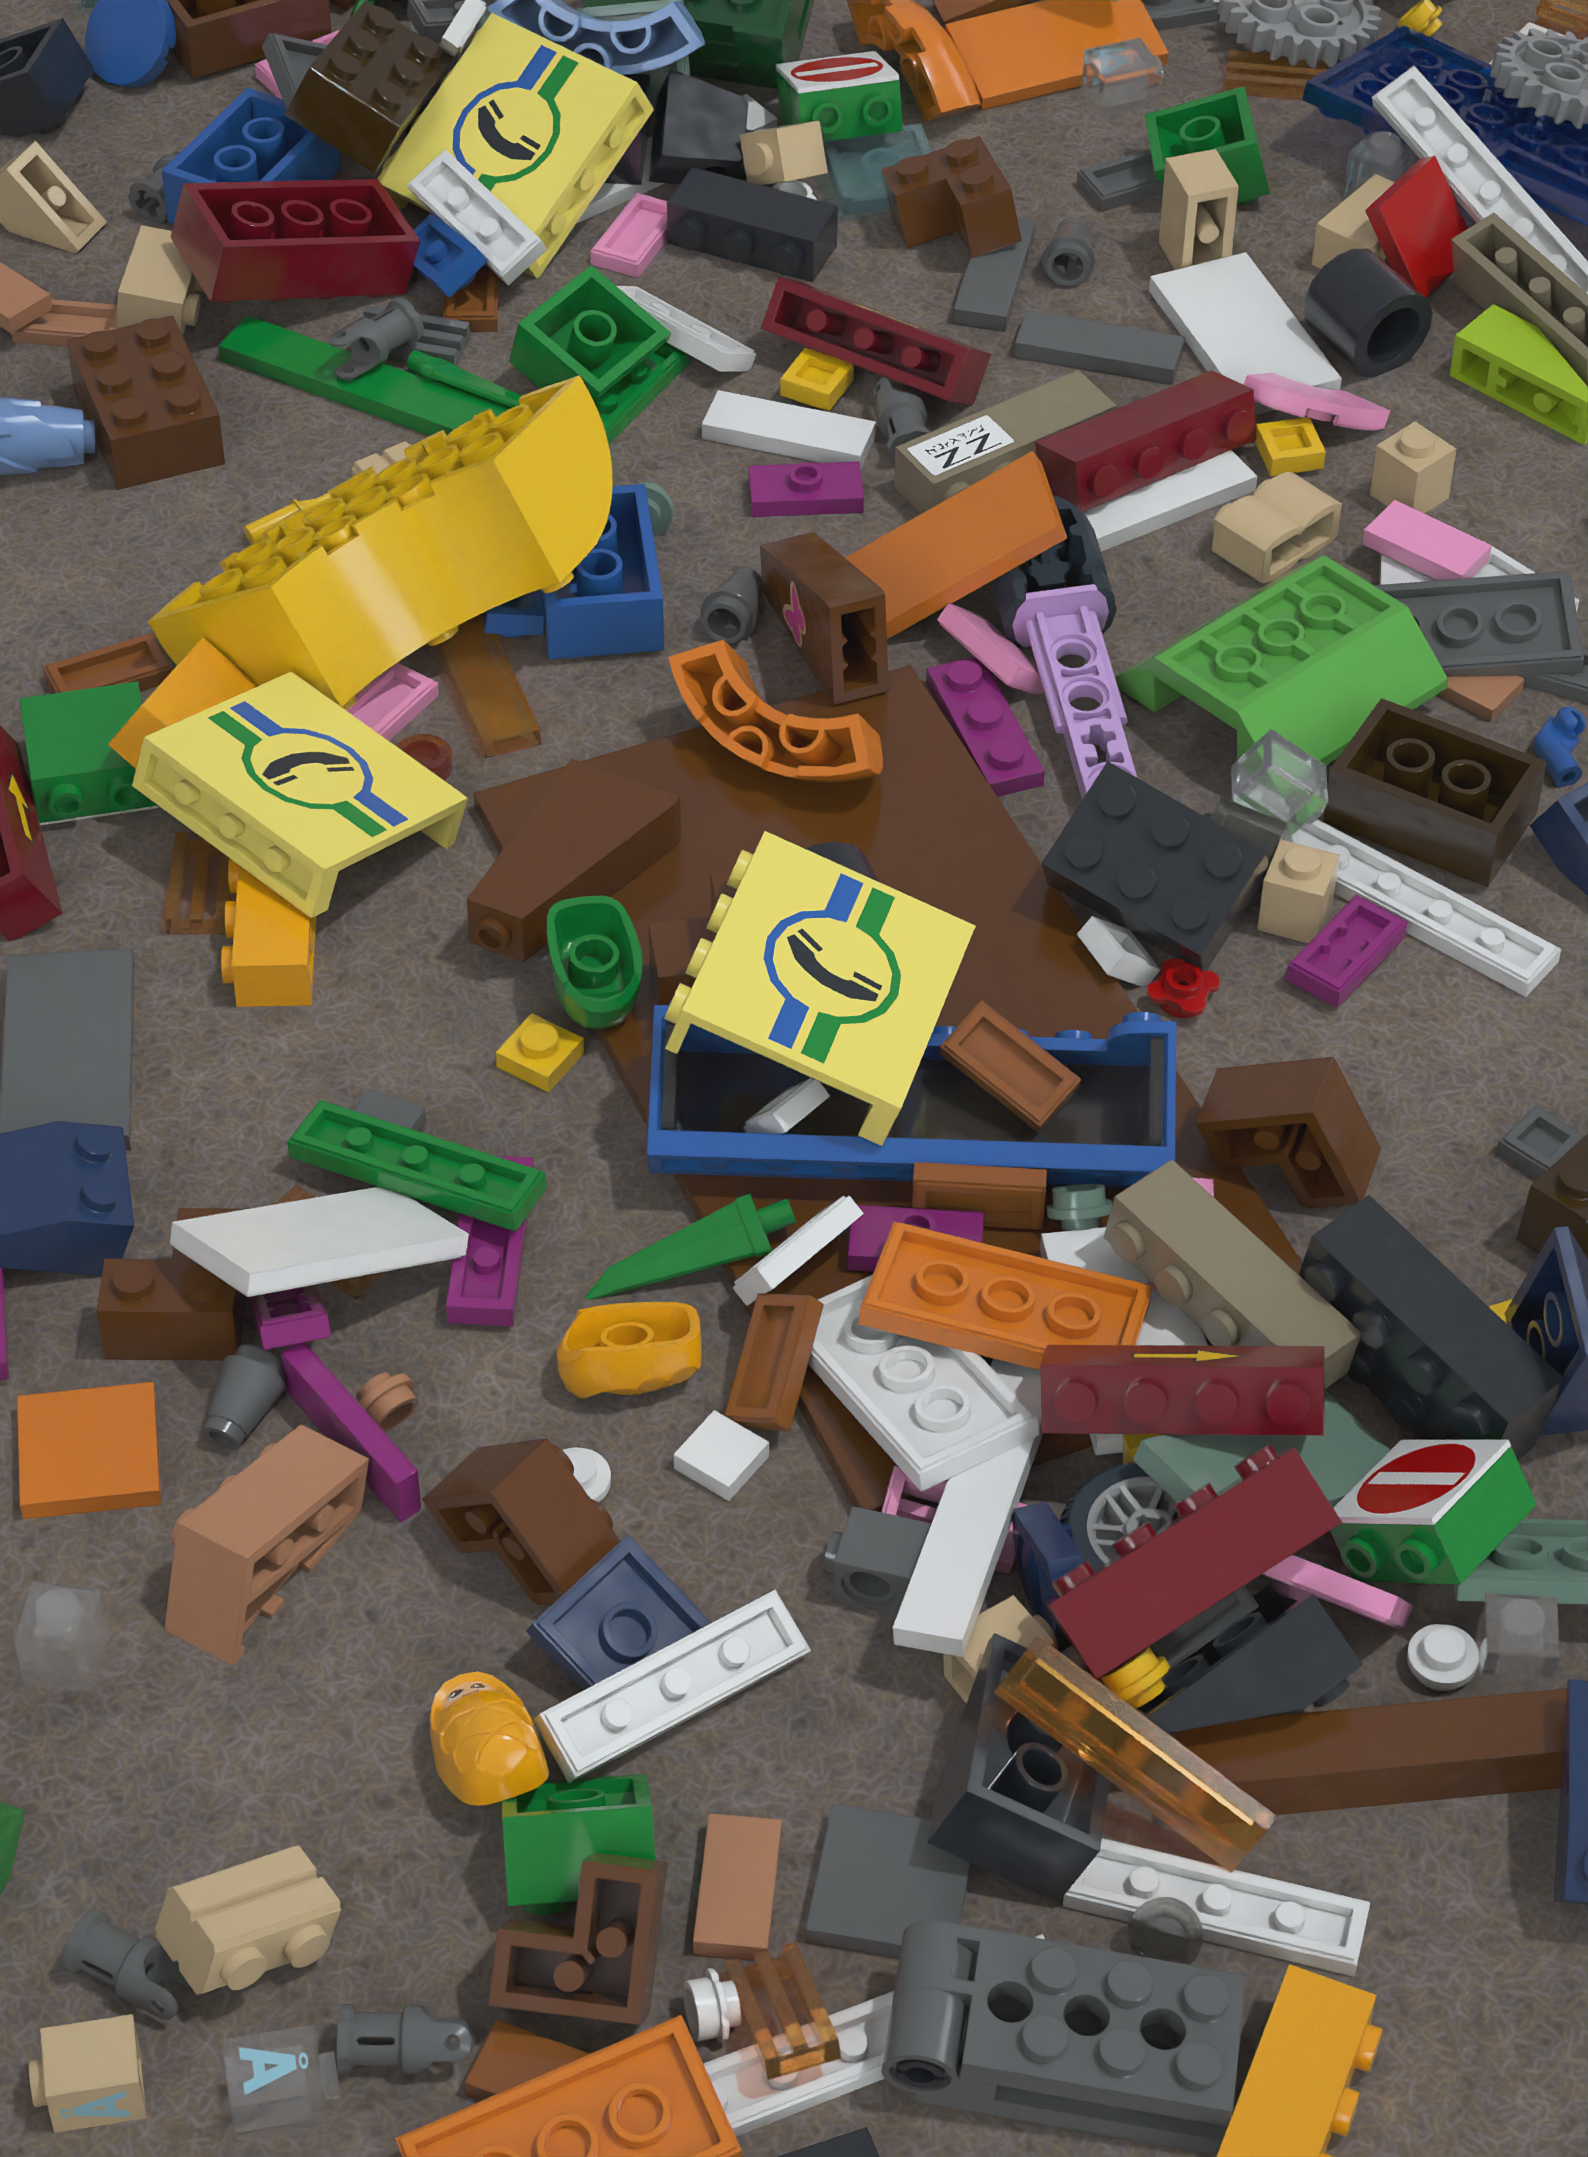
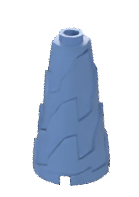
[0,397,95,476]

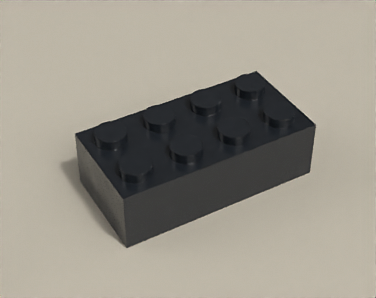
[1298,1195,1565,1460]

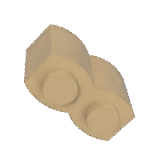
[1211,472,1342,583]

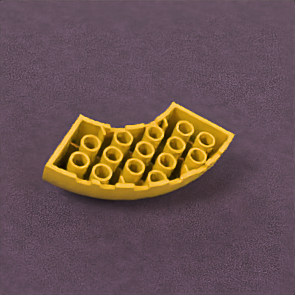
[147,375,613,711]

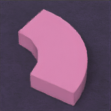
[1244,373,1391,431]

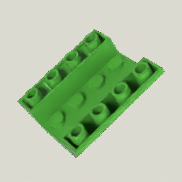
[1115,555,1448,795]

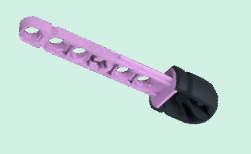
[991,495,1137,800]

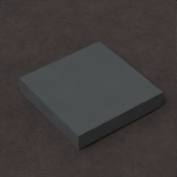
[805,1803,972,1958]

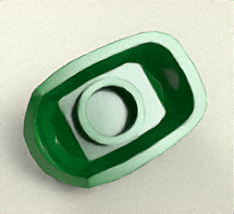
[547,896,643,1029]

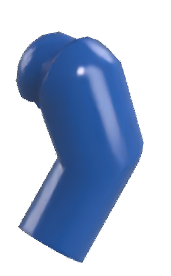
[1533,707,1586,788]

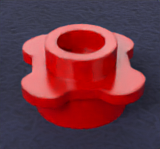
[1147,958,1220,1018]

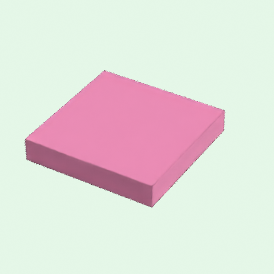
[1262,1555,1413,1630]

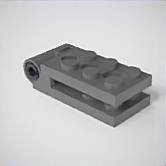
[881,1920,1246,2154]

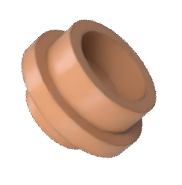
[356,1372,419,1432]

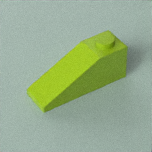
[1449,304,1588,446]

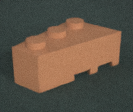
[164,1424,369,1666]

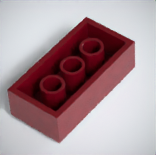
[170,179,420,303]

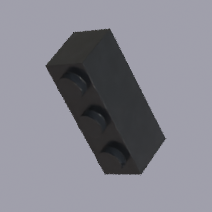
[667,167,838,282]

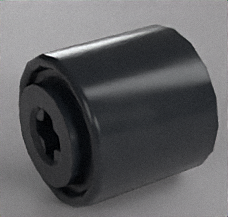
[1303,249,1433,377]

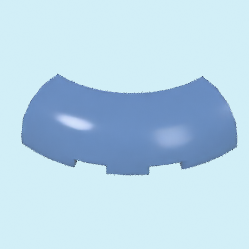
[487,0,705,75]

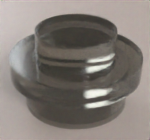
[1127,1897,1203,1965]

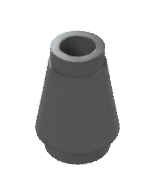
[1042,218,1095,286]
[701,567,764,643]
[202,1345,286,1450]

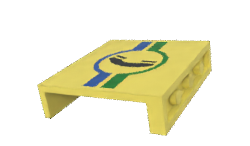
[377,13,654,278]
[132,672,468,918]
[664,831,975,1146]

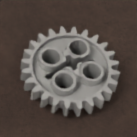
[1218,0,1382,68]
[1490,29,1588,129]

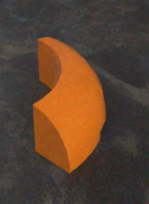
[846,0,982,122]
[668,640,883,782]

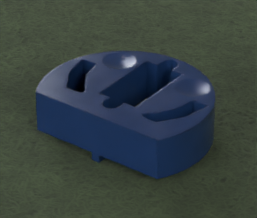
[1012,1501,1084,1638]

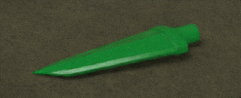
[407,350,521,408]
[585,1193,797,1300]

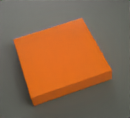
[17,1382,162,1519]

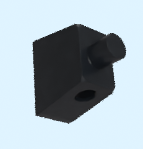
[648,70,754,184]

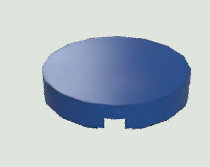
[85,0,176,89]

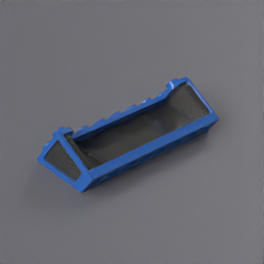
[647,1000,1176,1189]

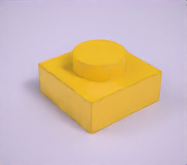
[780,348,854,412]
[1254,417,1326,476]
[496,1013,584,1093]

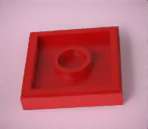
[1365,155,1468,298]

